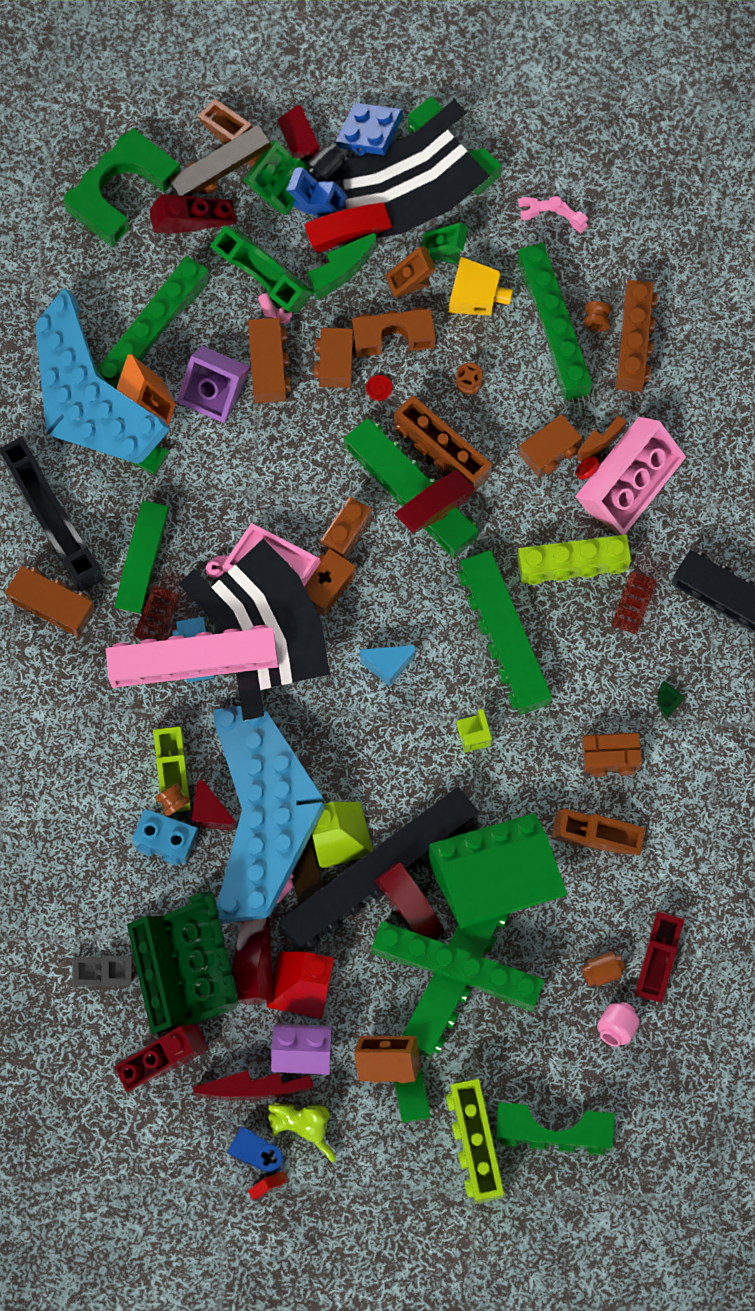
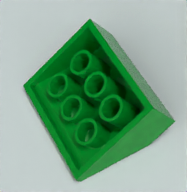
[429,813,567,928]

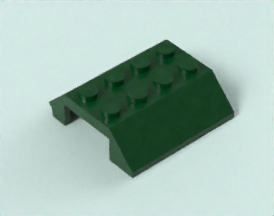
[127,891,238,1034]

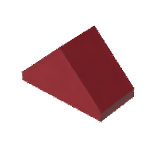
[192,778,237,831]

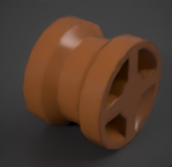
[583,301,612,332]
[456,362,483,395]
[154,782,190,816]

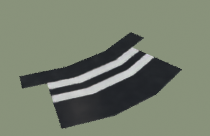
[319,99,490,239]
[179,538,330,721]

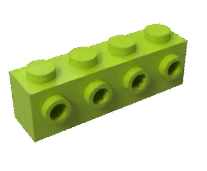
[517,534,631,585]
[445,1079,504,1204]

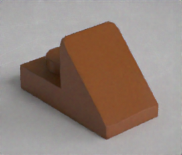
[385,246,436,298]

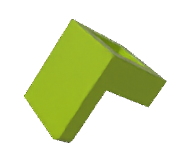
[456,709,492,753]

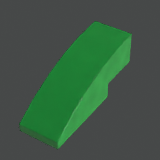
[307,233,376,300]

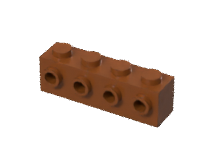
[615,280,658,392]
[394,395,492,494]

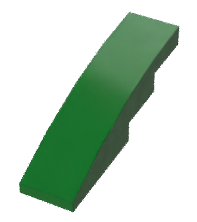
[114,500,170,614]

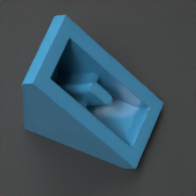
[360,645,415,686]

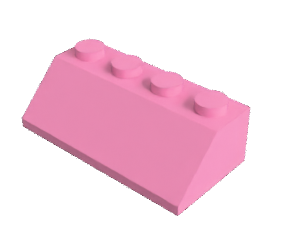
[575,417,686,535]

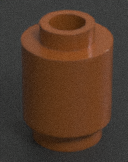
[580,951,625,987]

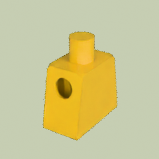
[449,257,513,315]

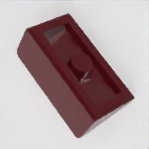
[277,104,320,162]

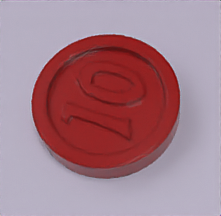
[366,375,392,401]
[575,456,600,480]

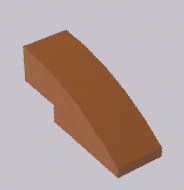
[197,99,261,167]
[551,808,645,856]

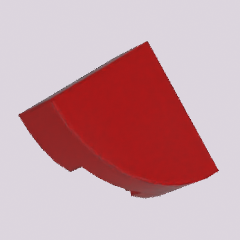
[248,1171,289,1200]

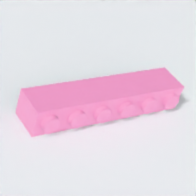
[106,625,278,688]

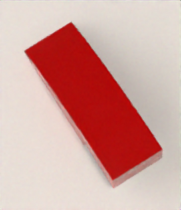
[304,203,392,254]

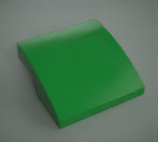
[243,140,309,215]

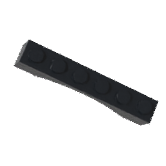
[0,436,103,592]

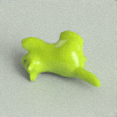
[268,1102,336,1163]

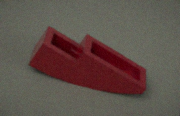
[394,470,475,534]
[374,863,445,940]
[634,909,685,1003]

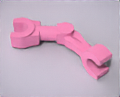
[518,196,588,233]

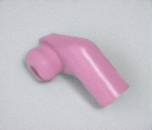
[258,293,292,325]
[206,555,229,578]

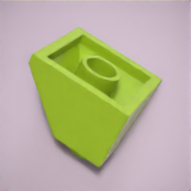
[311,802,373,869]

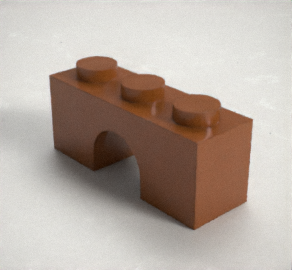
[352,308,435,357]

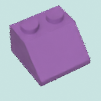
[177,346,250,423]
[271,1023,332,1074]

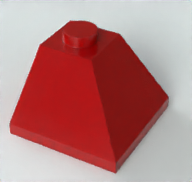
[266,952,334,1019]

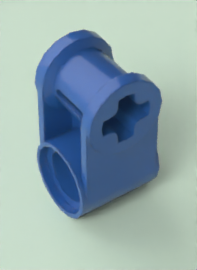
[227,1126,284,1174]

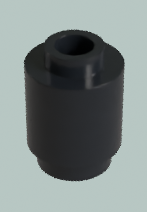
[307,143,346,182]

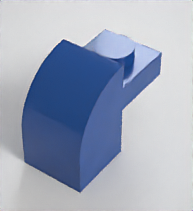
[287,168,348,217]

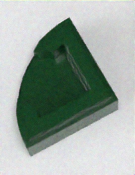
[657,681,685,720]

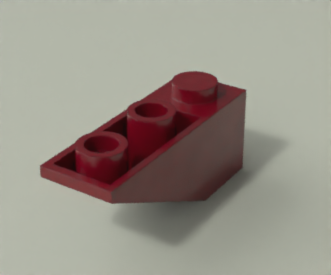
[149,194,237,234]
[115,1024,209,1093]

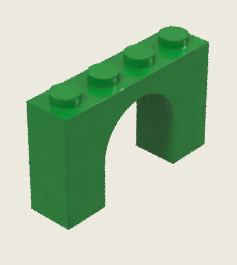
[63,128,181,248]

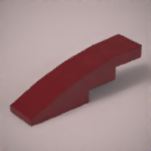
[192,1070,314,1101]

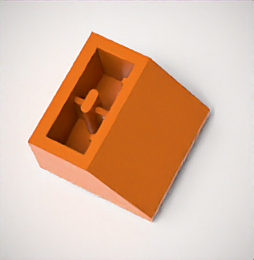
[116,355,176,426]

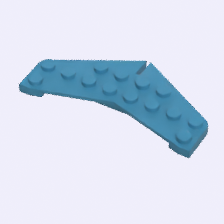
[36,288,170,464]
[214,706,325,924]

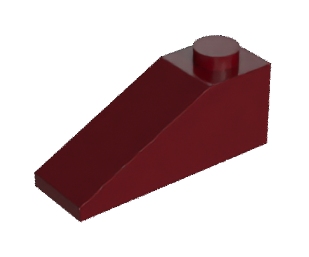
[231,917,273,1005]

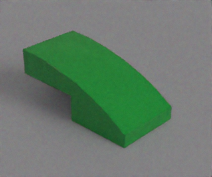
[394,1067,431,1124]

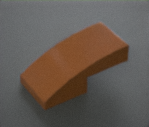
[577,415,627,462]

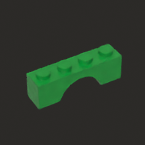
[407,96,502,195]
[210,225,314,313]
[494,1102,615,1156]

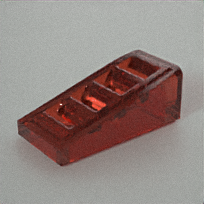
[611,572,657,635]
[133,585,181,642]

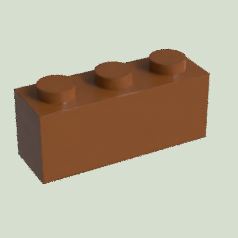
[248,318,291,404]
[5,565,95,638]

